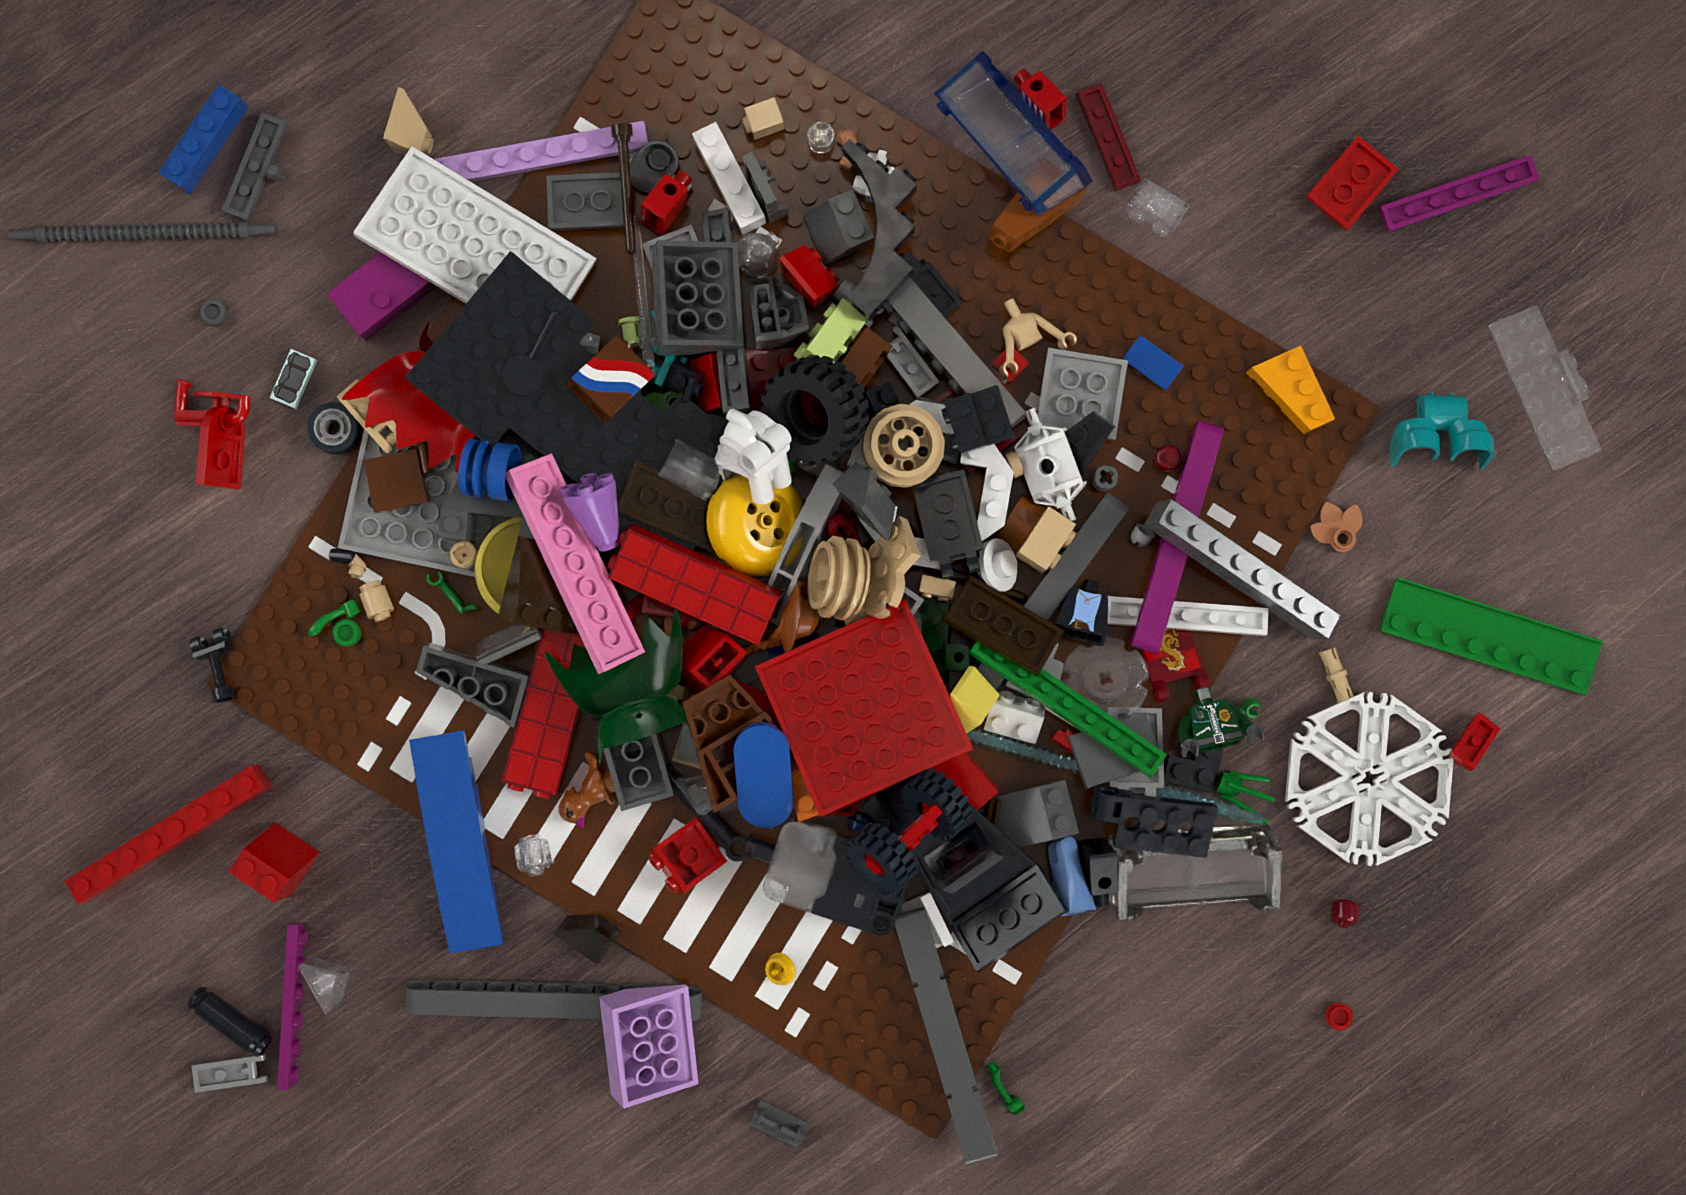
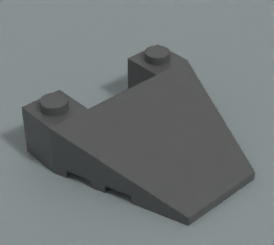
[438,436,541,542]

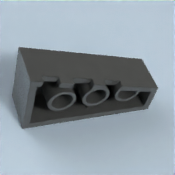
[416,643,531,728]

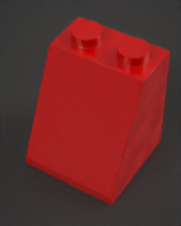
[228,822,320,902]

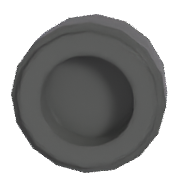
[200,299,229,327]

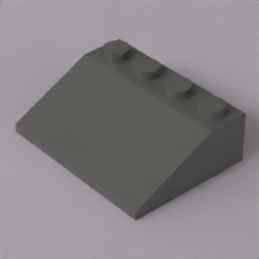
[652,240,744,355]

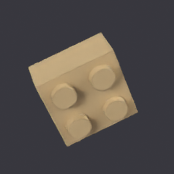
[918,575,956,602]

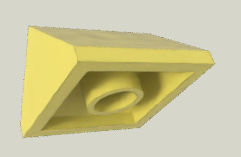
[950,666,1000,733]

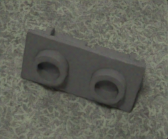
[749,1099,809,1148]

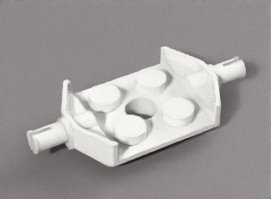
[1014,408,1087,521]

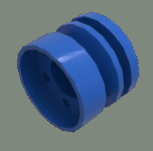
[458,439,521,502]

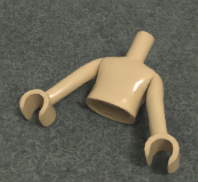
[999,298,1077,379]

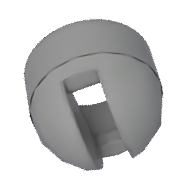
[1131,524,1155,547]

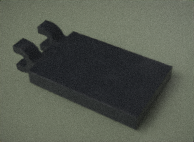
[912,470,984,580]

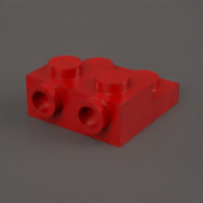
[649,817,728,895]

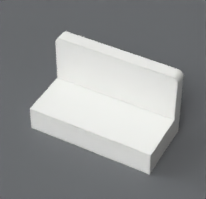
[901,891,954,948]

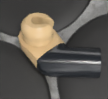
[329,548,366,579]

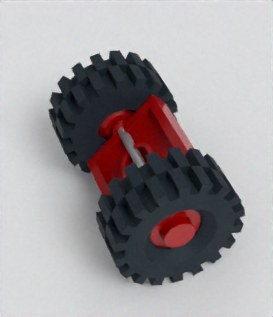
[844,768,972,896]

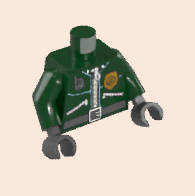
[1177,688,1264,757]

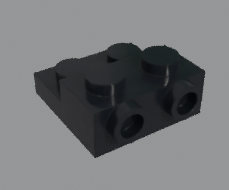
[941,385,1015,455]

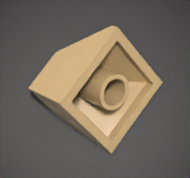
[383,87,433,155]

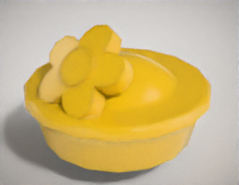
[765,953,796,986]

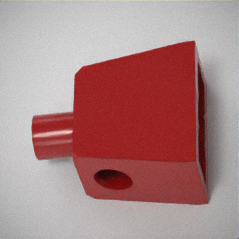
[641,170,692,236]

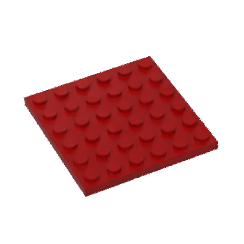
[755,599,974,818]

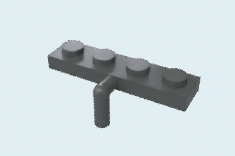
[222,112,289,222]

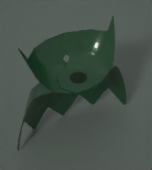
[544,609,687,766]

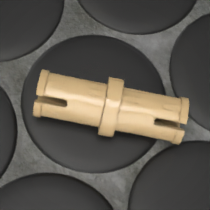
[1319,647,1354,703]

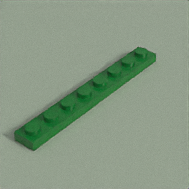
[969,642,1167,778]

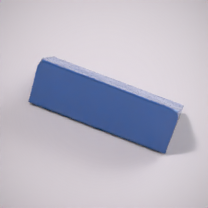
[1122,335,1184,391]

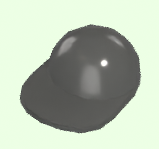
[630,140,678,193]

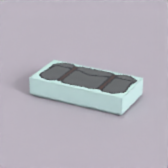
[270,349,317,409]

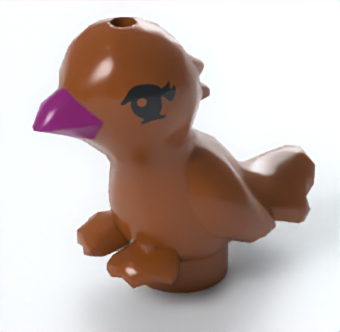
[559,751,616,829]

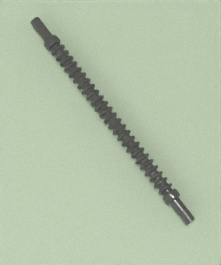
[9,221,278,242]

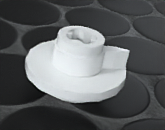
[977,538,1017,592]

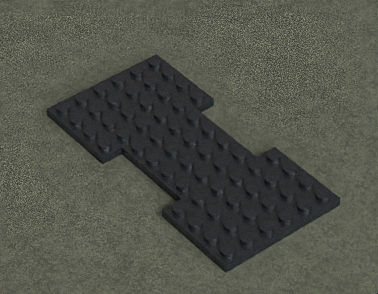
[405,251,725,552]

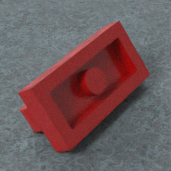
[1448,712,1501,771]

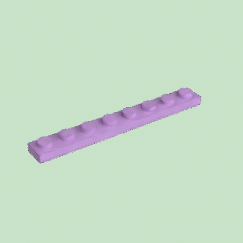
[435,121,648,182]

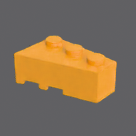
[1246,346,1335,434]

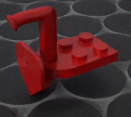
[174,378,251,490]

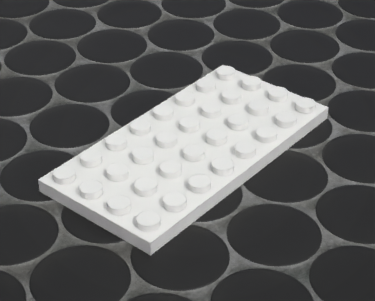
[353,146,596,303]

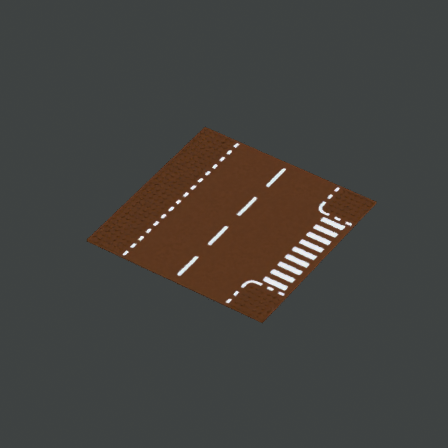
[207,0,1379,1139]

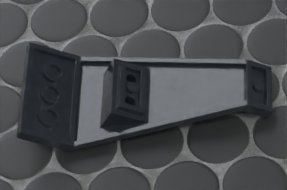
[875,773,1068,972]

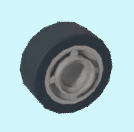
[307,402,362,455]

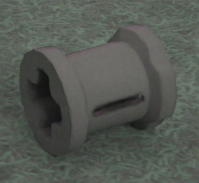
[1091,465,1118,492]

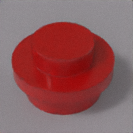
[1325,1002,1353,1030]

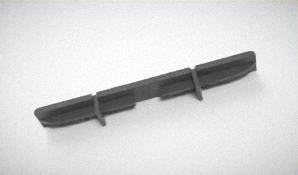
[895,907,998,1166]

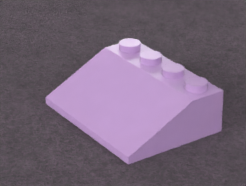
[599,984,698,1109]

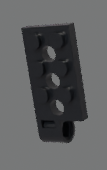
[1089,785,1218,858]

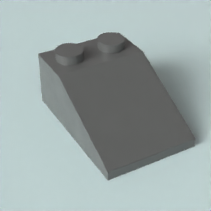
[603,733,674,811]
[985,779,1079,847]

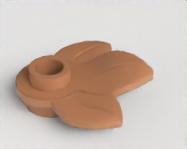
[1310,502,1362,552]

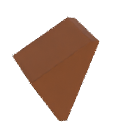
[994,494,1046,553]

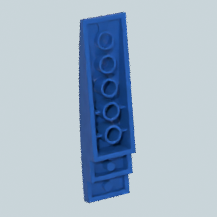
[409,730,504,954]

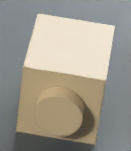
[742,97,784,140]

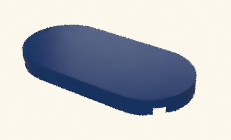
[734,722,794,828]

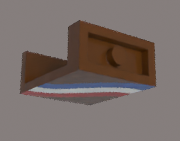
[566,335,655,424]

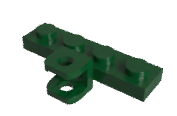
[922,603,975,694]

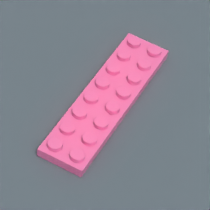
[505,454,645,674]

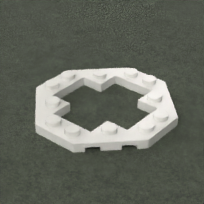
[849,400,1014,570]

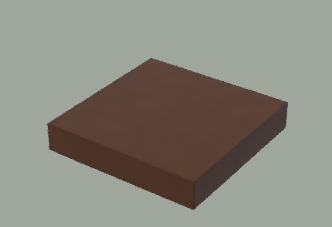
[363,449,429,514]

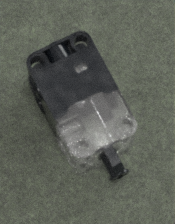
[743,818,909,936]

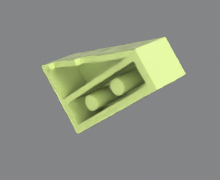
[794,298,867,363]

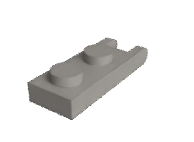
[886,325,939,399]
[192,1054,269,1093]

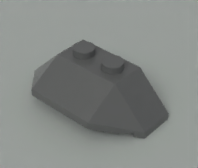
[747,275,809,349]

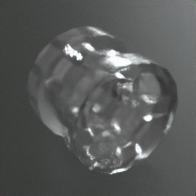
[808,122,834,153]

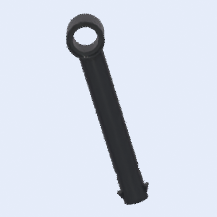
[666,762,749,862]

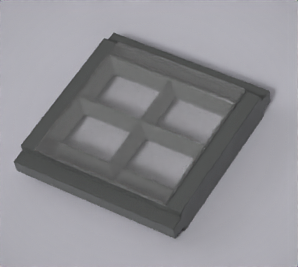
[476,624,541,667]

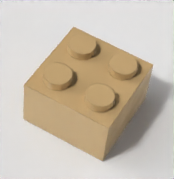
[1015,507,1076,574]

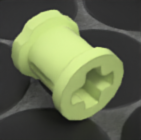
[618,316,646,347]

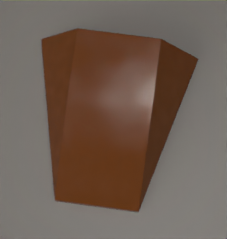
[682,675,796,813]

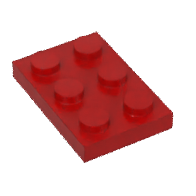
[1305,136,1399,231]

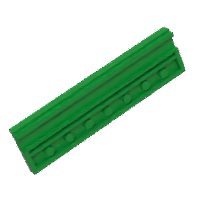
[1378,577,1604,695]

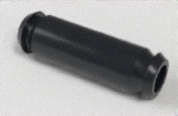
[187,987,272,1057]

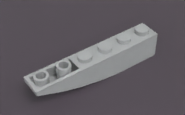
[768,464,844,626]

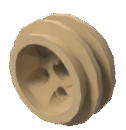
[861,404,945,488]
[807,536,871,620]

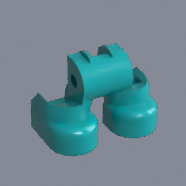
[1389,392,1495,470]

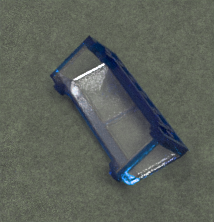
[934,51,1093,216]

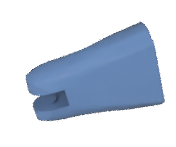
[1048,836,1096,916]

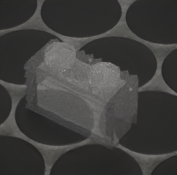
[1126,178,1190,237]

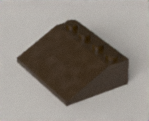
[498,536,616,634]

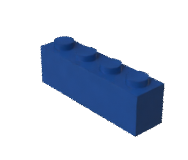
[159,84,249,194]

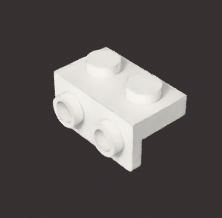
[983,690,1046,744]

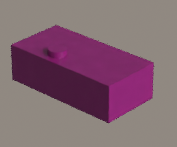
[327,252,437,341]

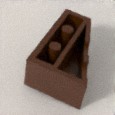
[812,327,893,417]

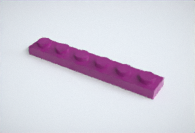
[1378,155,1540,233]
[277,922,308,1090]

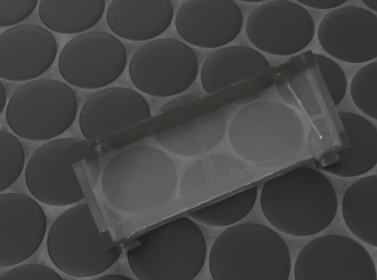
[1109,824,1282,920]

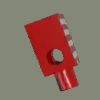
[1013,68,1067,134]

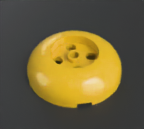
[706,473,805,577]

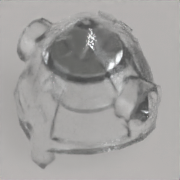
[737,232,779,278]

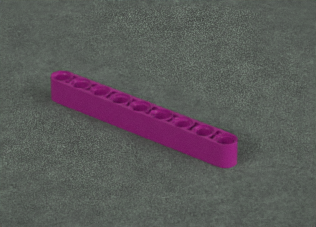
[1130,420,1224,654]

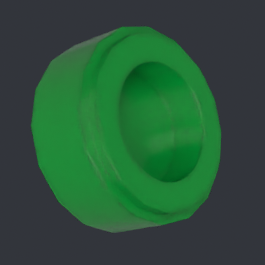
[332,619,361,647]

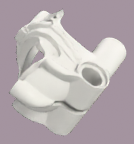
[715,409,792,504]

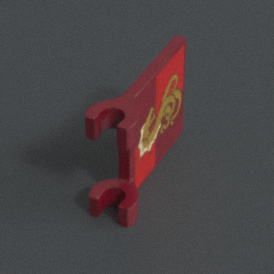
[1140,629,1211,703]

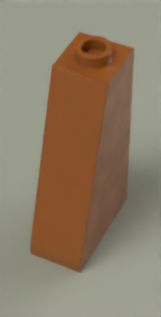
[987,159,1087,252]

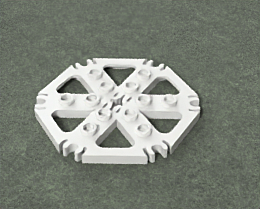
[1285,692,1454,866]

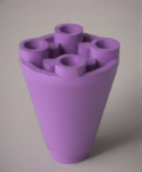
[560,472,620,551]

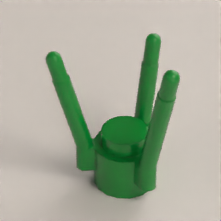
[1216,770,1275,825]

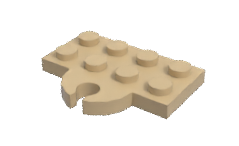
[844,516,921,626]

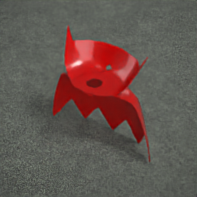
[342,321,475,473]

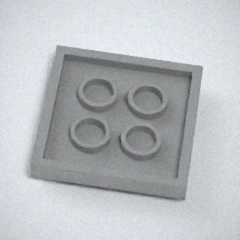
[1037,348,1128,441]

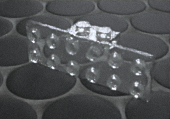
[1488,305,1601,471]

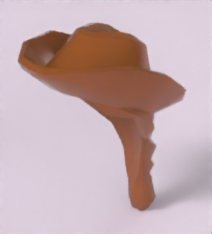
[741,579,819,657]

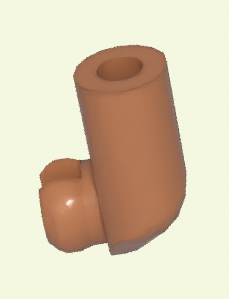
[836,129,857,171]

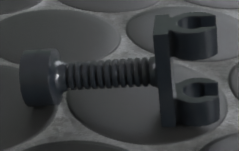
[189,627,235,703]

